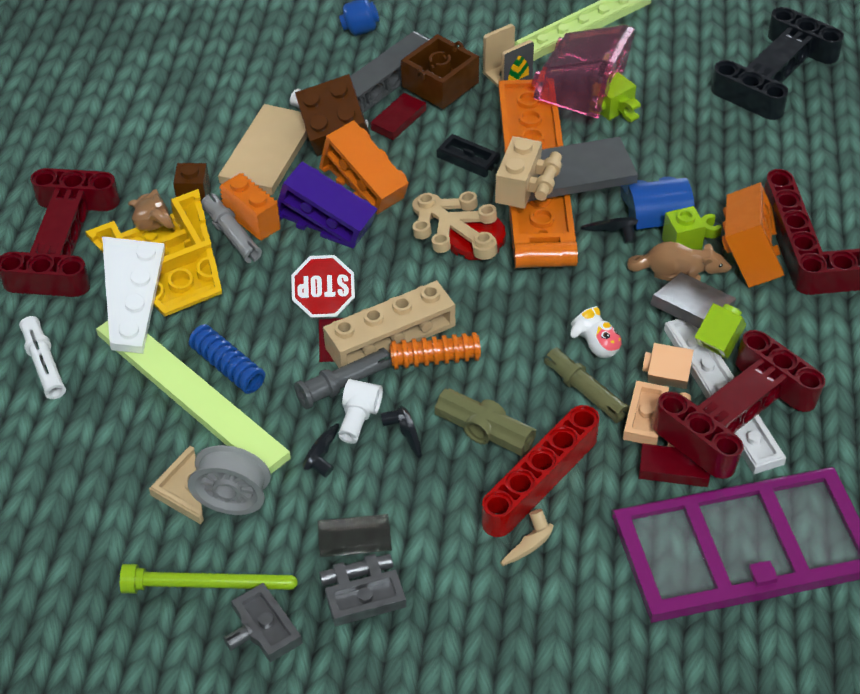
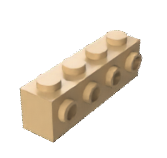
[323,280,456,368]

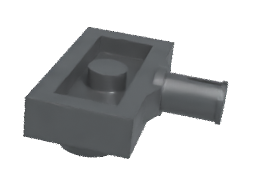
[223,583,303,663]

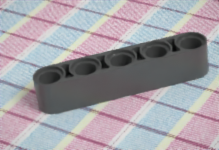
[350,31,430,113]

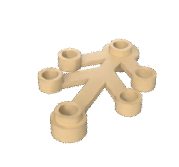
[412,191,498,260]

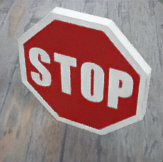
[291,255,355,318]

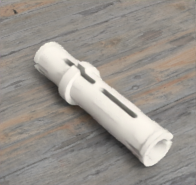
[19,316,66,399]

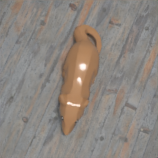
[128,189,174,231]
[627,241,732,281]

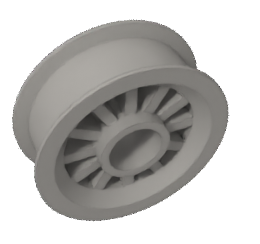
[188,445,271,515]

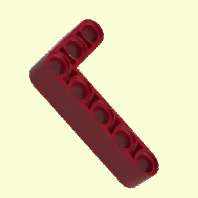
[764,169,860,295]

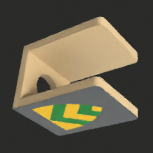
[483,24,534,87]

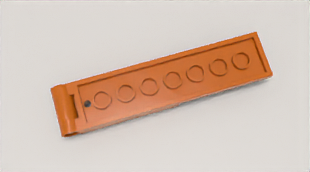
[498,79,578,268]

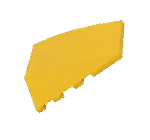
[85,189,222,317]

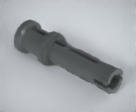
[294,348,392,409]

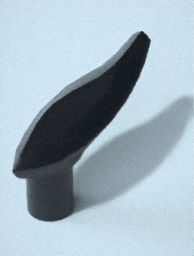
[581,217,638,244]
[381,405,422,458]
[303,423,339,477]

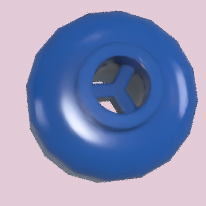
[339,0,380,36]

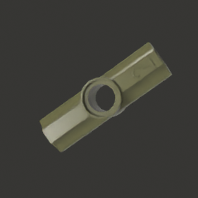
[435,388,536,456]

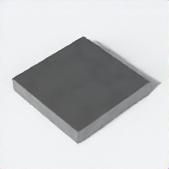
[650,272,737,328]

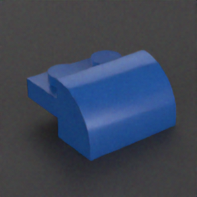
[621,177,695,229]

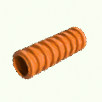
[390,332,481,370]

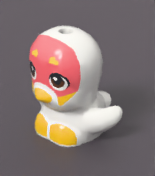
[571,306,622,358]

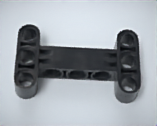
[711,7,844,120]

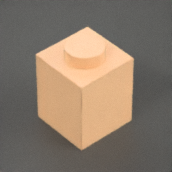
[642,343,694,389]

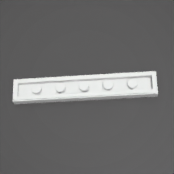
[664,319,786,474]

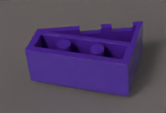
[278,161,378,249]

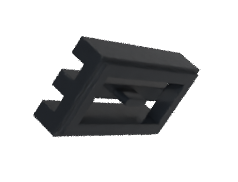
[437,134,501,178]

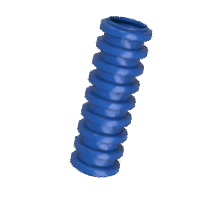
[188,324,265,394]

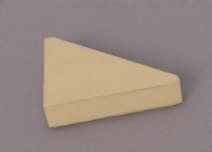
[149,446,204,524]

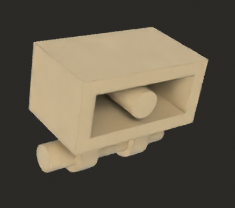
[495,136,562,209]

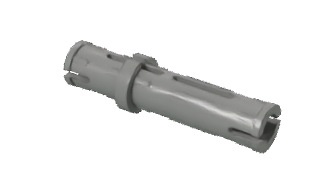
[201,193,262,263]

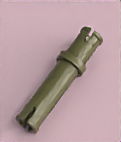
[544,347,630,423]

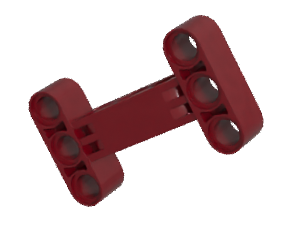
[0,168,120,297]
[651,330,826,479]

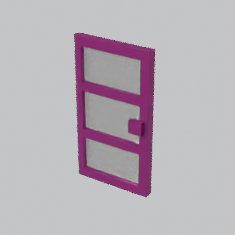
[612,467,860,623]

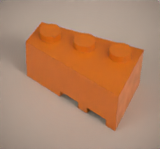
[319,120,409,215]
[722,182,784,288]

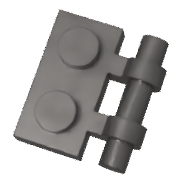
[319,554,406,626]

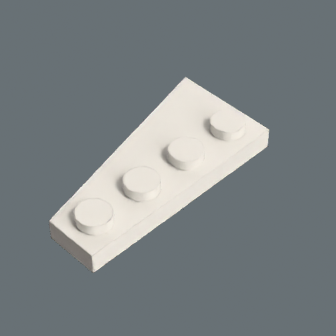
[102,236,165,354]

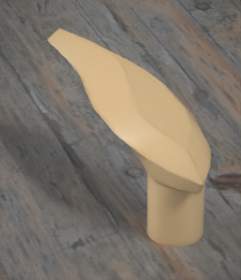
[500,509,554,566]

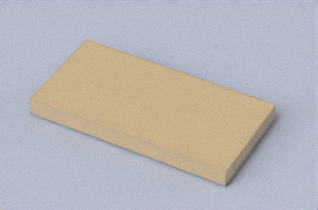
[218,104,308,195]

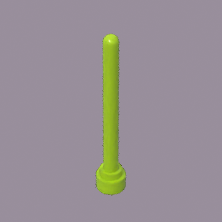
[120,564,298,594]

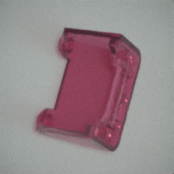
[532,24,636,119]

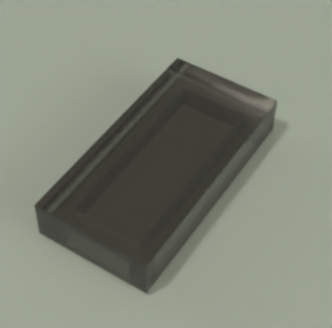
[318,514,392,557]

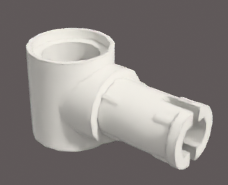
[338,379,383,444]

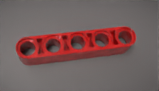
[482,405,599,537]

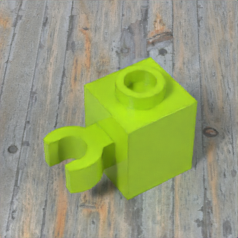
[591,72,641,122]
[662,206,722,250]
[694,303,746,359]

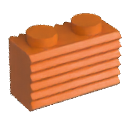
[219,173,281,241]

